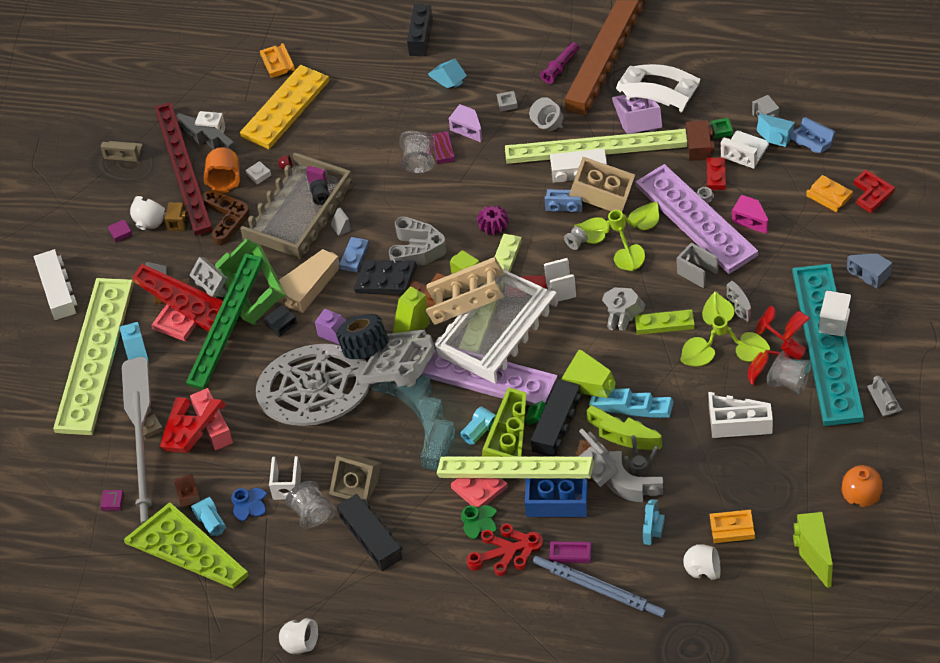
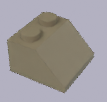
[329,452,382,502]

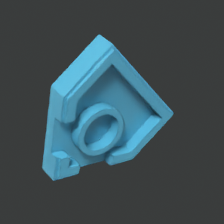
[643,499,665,545]

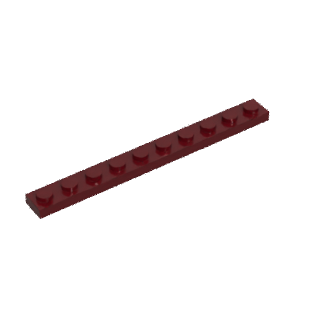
[154,102,213,236]

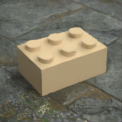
[569,157,635,211]

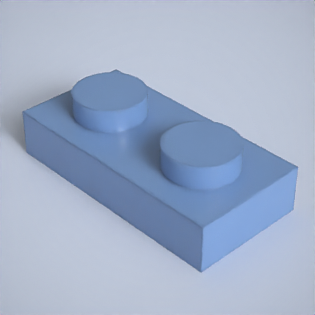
[339,237,369,273]

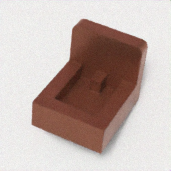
[174,474,200,507]

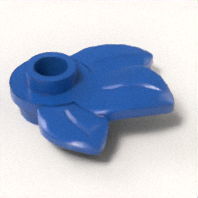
[231,488,267,521]

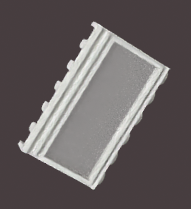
[435,269,558,383]

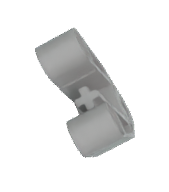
[389,217,447,266]

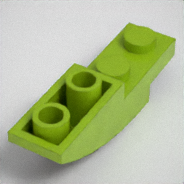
[587,405,662,450]

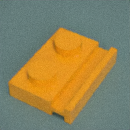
[260,43,295,78]
[806,175,853,213]
[710,510,755,543]

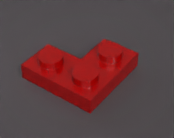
[854,169,895,214]

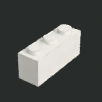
[550,149,607,183]

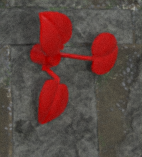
[748,306,810,385]

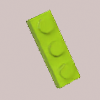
[635,310,694,335]

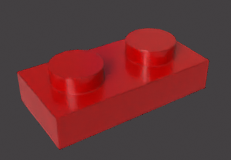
[707,157,726,190]

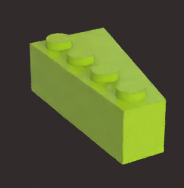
[482,387,526,457]

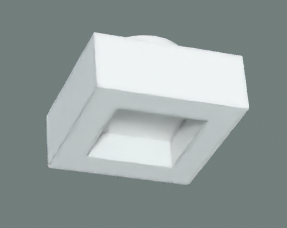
[245,161,271,184]

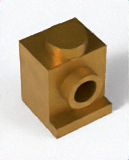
[164,202,188,232]

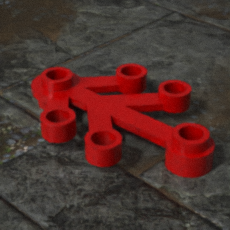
[466,523,543,576]

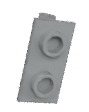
[867,376,902,417]

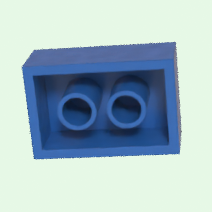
[525,478,588,517]

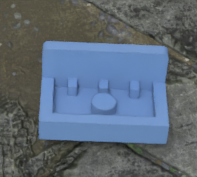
[790,117,835,153]
[545,189,583,212]

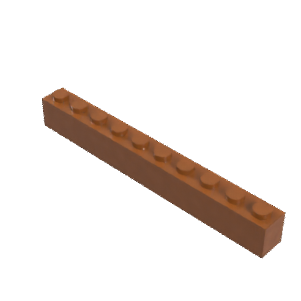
[565,0,647,116]

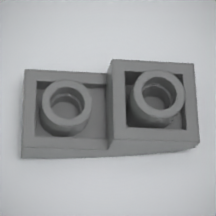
[727,281,751,322]

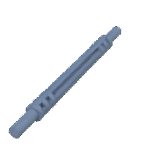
[533,555,667,618]

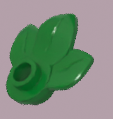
[461,505,497,539]

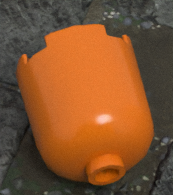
[204,147,240,193]

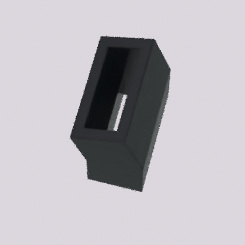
[264,304,297,337]

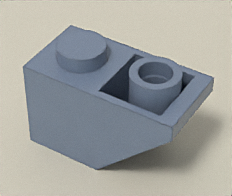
[847,253,892,288]

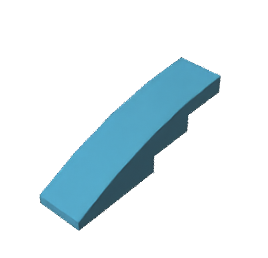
[589,388,674,418]

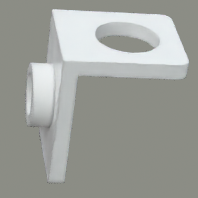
[195,111,225,133]

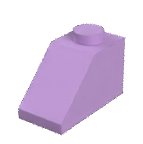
[449,104,483,142]

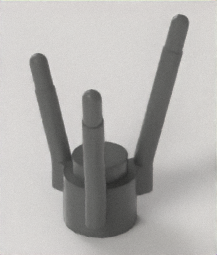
[624,435,658,476]

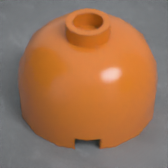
[842,465,883,507]

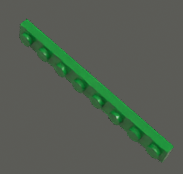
[186,253,264,390]

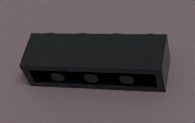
[531,379,583,457]
[337,494,403,571]

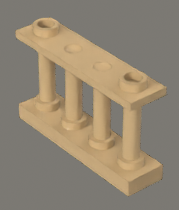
[426,257,504,325]

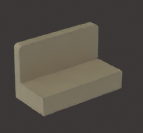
[101,141,143,162]

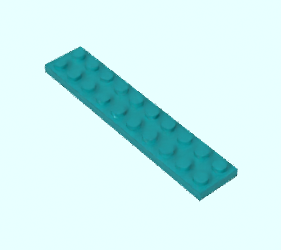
[792,264,864,426]

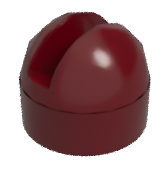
[278,155,293,170]

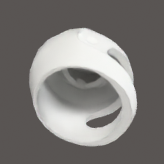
[683,544,721,580]
[279,618,318,654]

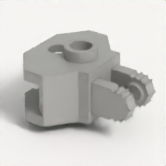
[602,287,645,331]

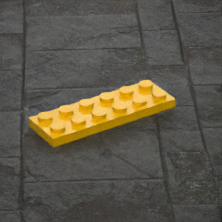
[240,65,330,149]

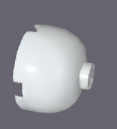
[130,196,166,230]

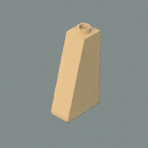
[269,249,340,314]

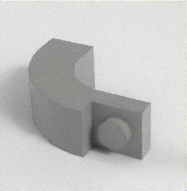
[606,451,663,502]

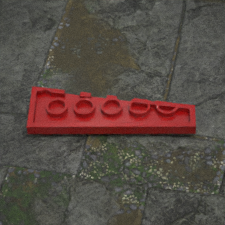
[132,264,223,332]

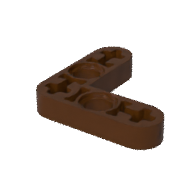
[203,190,250,245]

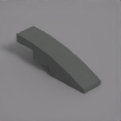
[176,113,237,154]

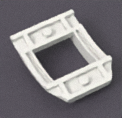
[616,64,700,112]

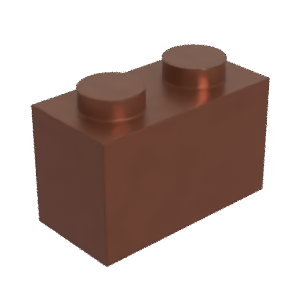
[686,120,714,161]

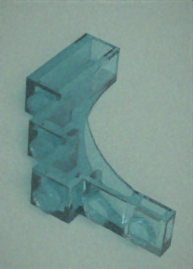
[371,375,455,471]

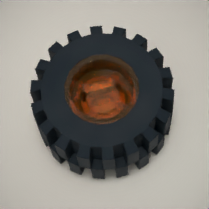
[336,314,389,360]

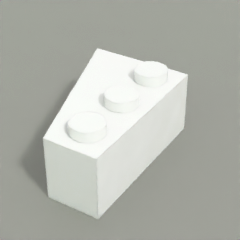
[709,392,773,438]

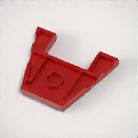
[159,397,226,453]

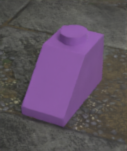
[315,309,347,345]

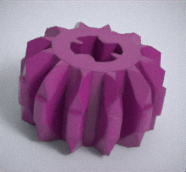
[477,205,509,235]

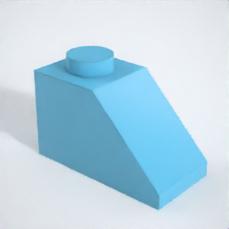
[428,59,467,88]
[757,113,795,147]
[119,322,149,364]

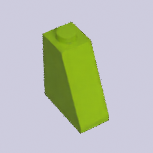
[392,286,430,333]
[562,350,616,398]

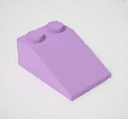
[612,95,662,134]

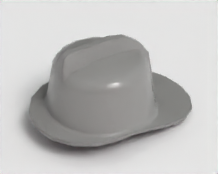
[529,97,564,131]

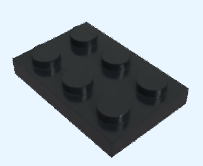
[354,260,417,294]

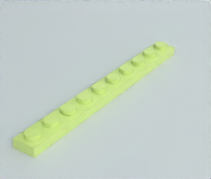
[505,129,687,164]

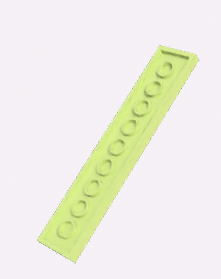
[53,278,134,435]

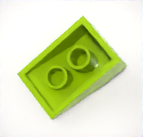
[793,512,833,588]

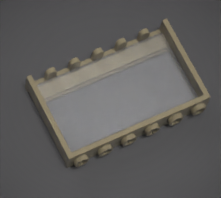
[240,152,353,260]

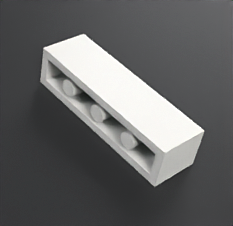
[34,249,77,320]

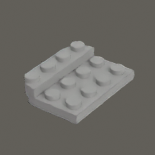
[358,330,436,387]

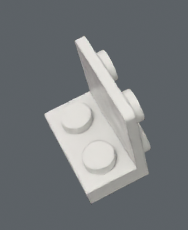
[721,131,769,168]

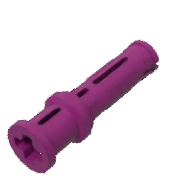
[540,42,579,84]

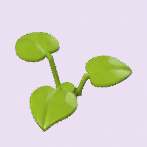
[574,202,659,271]
[680,292,770,367]

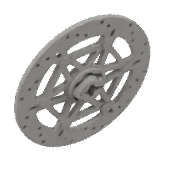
[256,344,370,426]

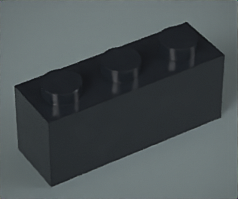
[407,4,433,56]

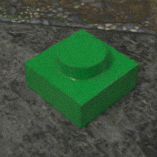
[711,118,733,139]
[524,401,546,426]

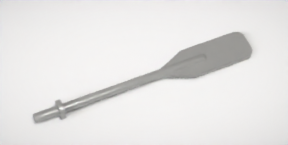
[122,357,152,524]

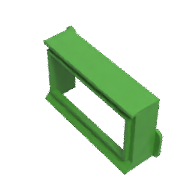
[215,238,287,325]

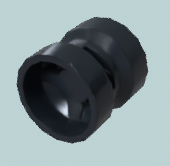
[310,179,330,205]

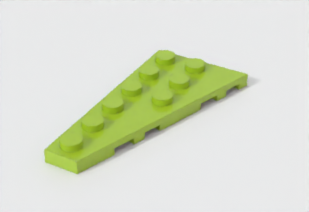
[124,502,249,589]

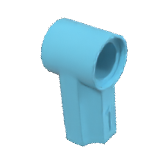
[460,406,496,445]
[191,497,226,536]

